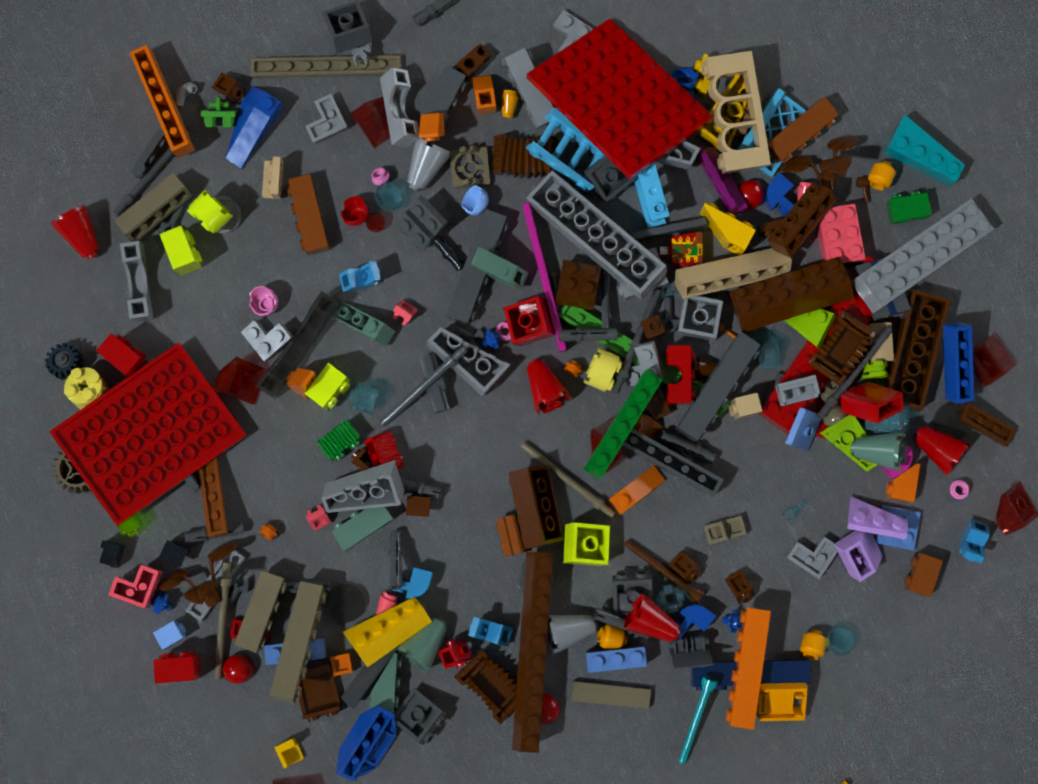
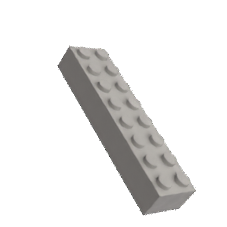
[526,171,667,300]
[851,199,994,313]

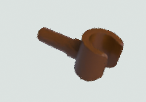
[856,177,870,203]

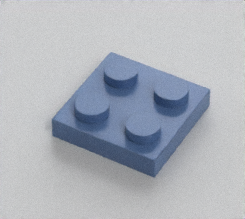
[875,505,921,551]

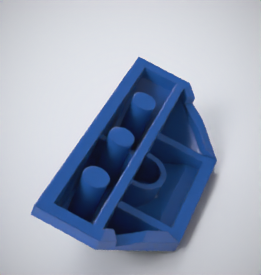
[336,705,397,781]

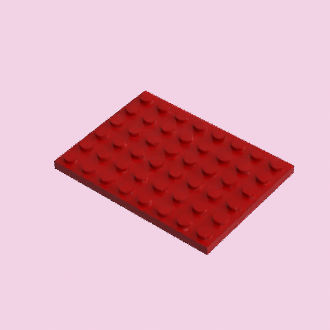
[526,18,714,180]
[49,342,247,527]

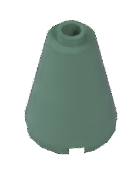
[851,432,907,472]
[396,617,448,673]

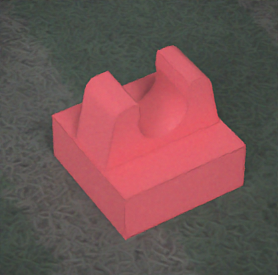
[393,300,418,325]
[306,505,332,531]

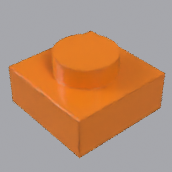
[330,653,353,676]

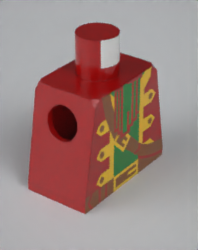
[659,232,702,268]

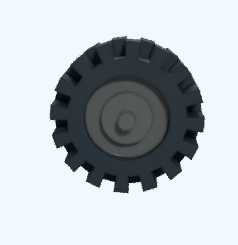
[45,343,84,380]

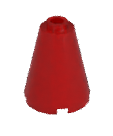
[51,204,100,260]
[526,359,571,414]
[913,426,970,476]
[624,594,680,642]

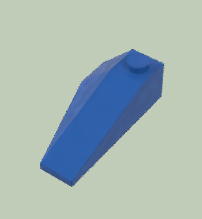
[226,87,284,169]

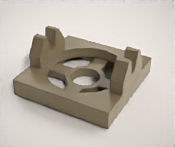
[449,145,490,189]

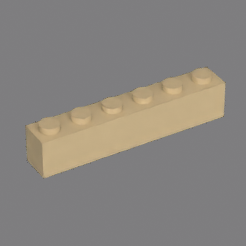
[675,248,792,299]

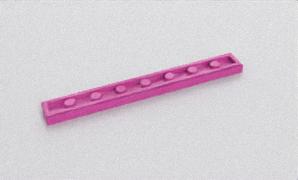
[522,203,567,353]

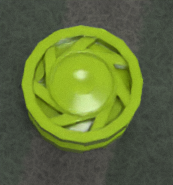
[862,361,889,380]

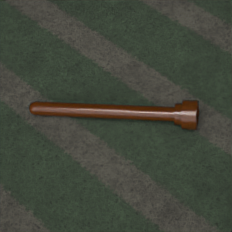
[625,540,705,604]

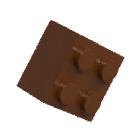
[555,260,601,310]

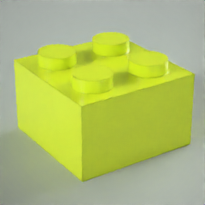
[160,226,203,276]
[304,363,350,411]
[563,522,610,566]

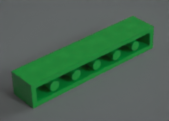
[583,369,663,480]

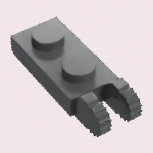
[132,129,167,179]

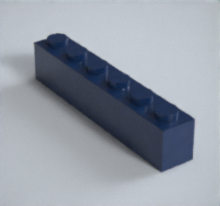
[690,659,810,690]

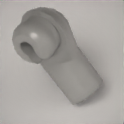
[175,82,197,107]

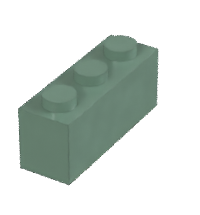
[332,507,394,552]

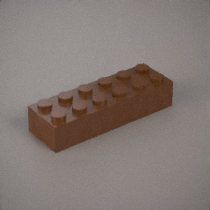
[729,257,854,333]
[885,289,951,412]

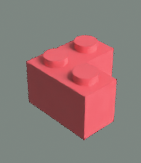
[108,565,164,608]

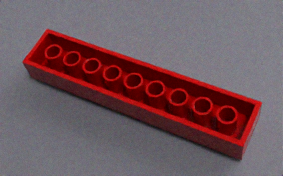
[759,256,876,435]

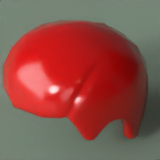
[737,180,765,210]
[340,196,369,227]
[223,654,255,684]
[541,694,560,724]

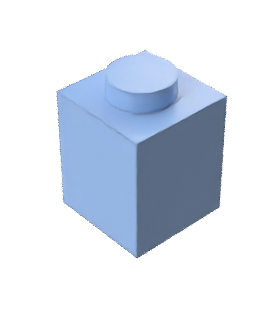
[153,620,186,650]

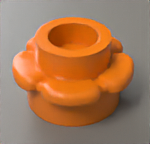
[564,360,582,377]
[259,524,277,541]

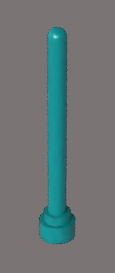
[679,675,718,764]

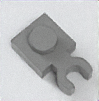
[351,42,372,66]

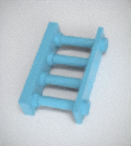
[526,108,604,192]
[634,162,670,229]

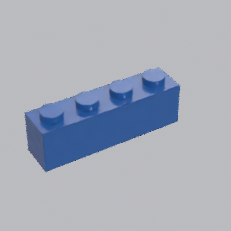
[943,322,974,404]

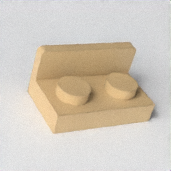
[262,156,284,199]

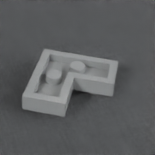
[553,10,593,52]
[305,94,348,144]
[241,320,293,362]
[626,341,665,387]
[786,537,838,580]

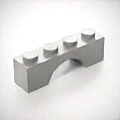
[380,67,419,148]
[120,241,153,322]

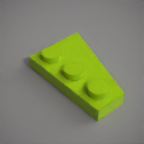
[783,309,836,349]
[819,414,877,471]

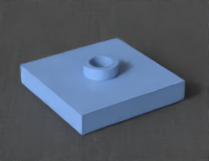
[786,408,821,451]

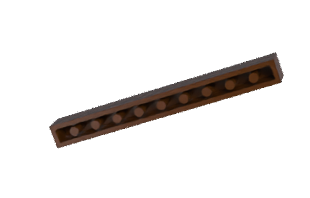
[512,552,553,753]

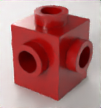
[438,638,473,669]

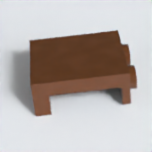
[299,663,342,722]

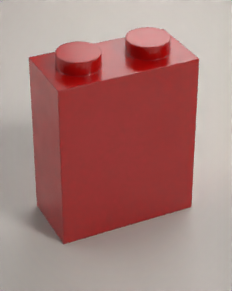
[840,382,904,423]

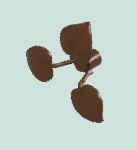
[778,136,859,190]
[159,542,241,607]

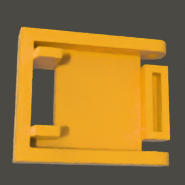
[757,683,807,721]

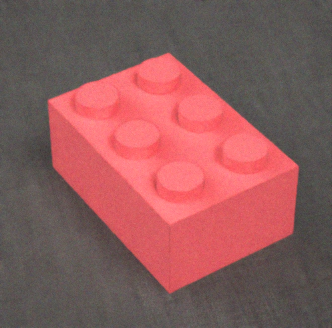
[816,204,865,266]

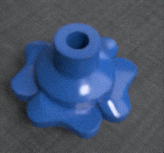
[481,329,501,350]
[151,592,172,614]
[722,610,742,633]

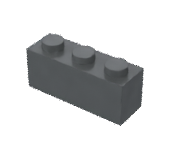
[420,65,468,126]

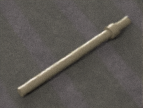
[521,442,616,518]
[214,562,232,680]

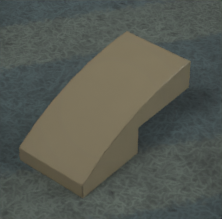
[703,515,748,545]

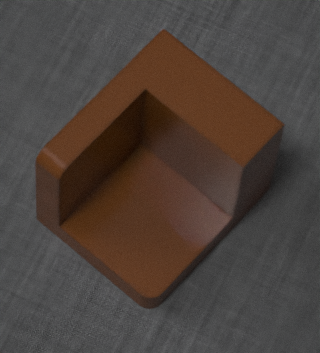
[406,496,432,517]

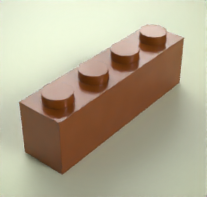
[767,97,839,163]
[286,174,330,255]

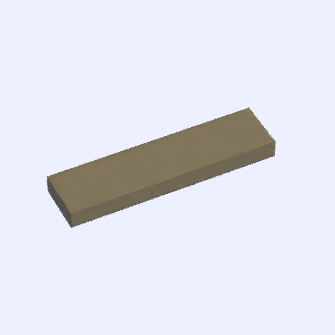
[571,681,651,709]

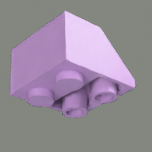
[834,530,883,582]

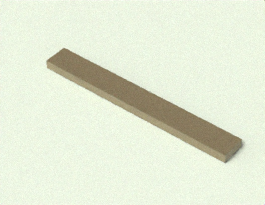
[251,55,401,78]

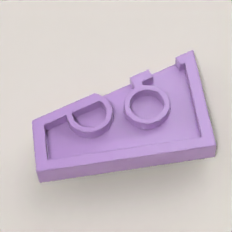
[847,497,908,540]

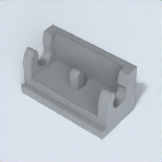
[775,375,820,407]

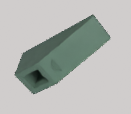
[471,247,528,290]
[334,302,395,347]
[370,652,402,713]

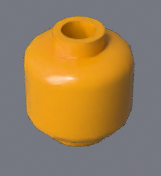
[868,161,896,191]
[597,624,627,650]
[800,630,828,660]

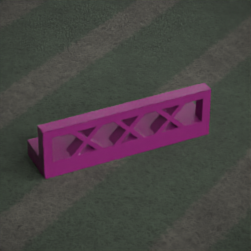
[696,144,748,216]

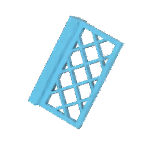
[735,88,806,177]

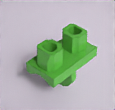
[201,96,238,127]

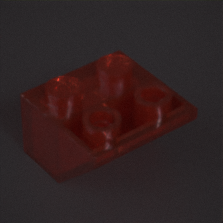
[973,334,1016,387]

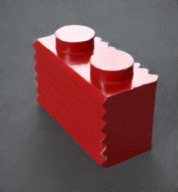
[364,431,404,470]

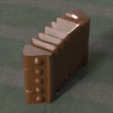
[492,134,558,179]
[807,310,876,386]
[454,649,517,724]

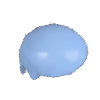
[462,185,489,216]

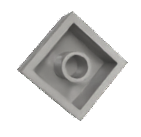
[676,296,723,341]

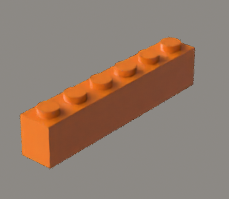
[129,45,195,158]
[726,607,771,730]

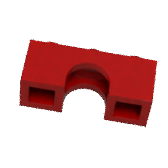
[666,345,695,405]

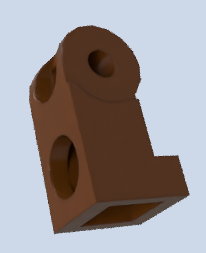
[456,44,492,82]

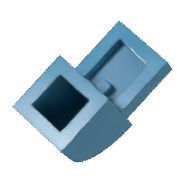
[339,261,381,293]
[959,519,990,563]
[389,567,433,599]
[468,617,513,647]

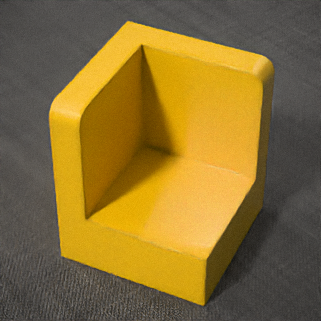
[274,737,304,769]

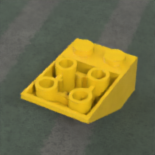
[700,203,756,256]

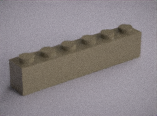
[269,581,327,704]

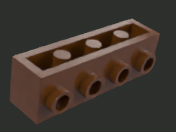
[767,182,836,258]

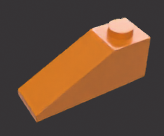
[286,368,316,400]
[608,466,666,515]

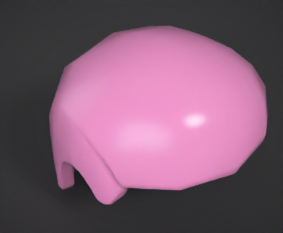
[249,286,278,317]

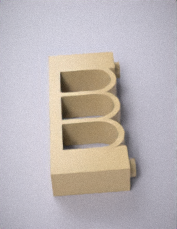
[701,51,771,174]

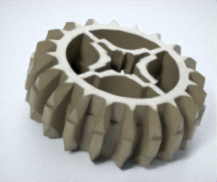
[51,451,90,494]

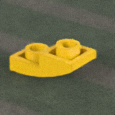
[694,54,710,98]

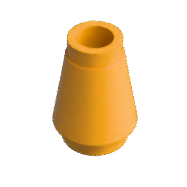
[501,90,519,118]

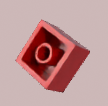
[503,296,555,347]
[96,333,148,377]
[153,651,202,684]

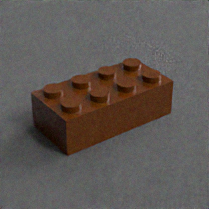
[508,465,564,549]

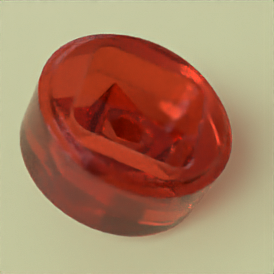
[366,212,385,232]

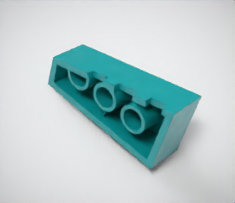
[883,115,965,187]

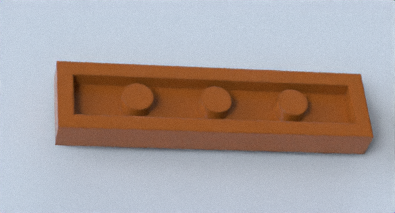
[199,459,229,538]

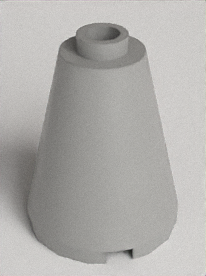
[407,138,452,192]
[547,615,598,654]

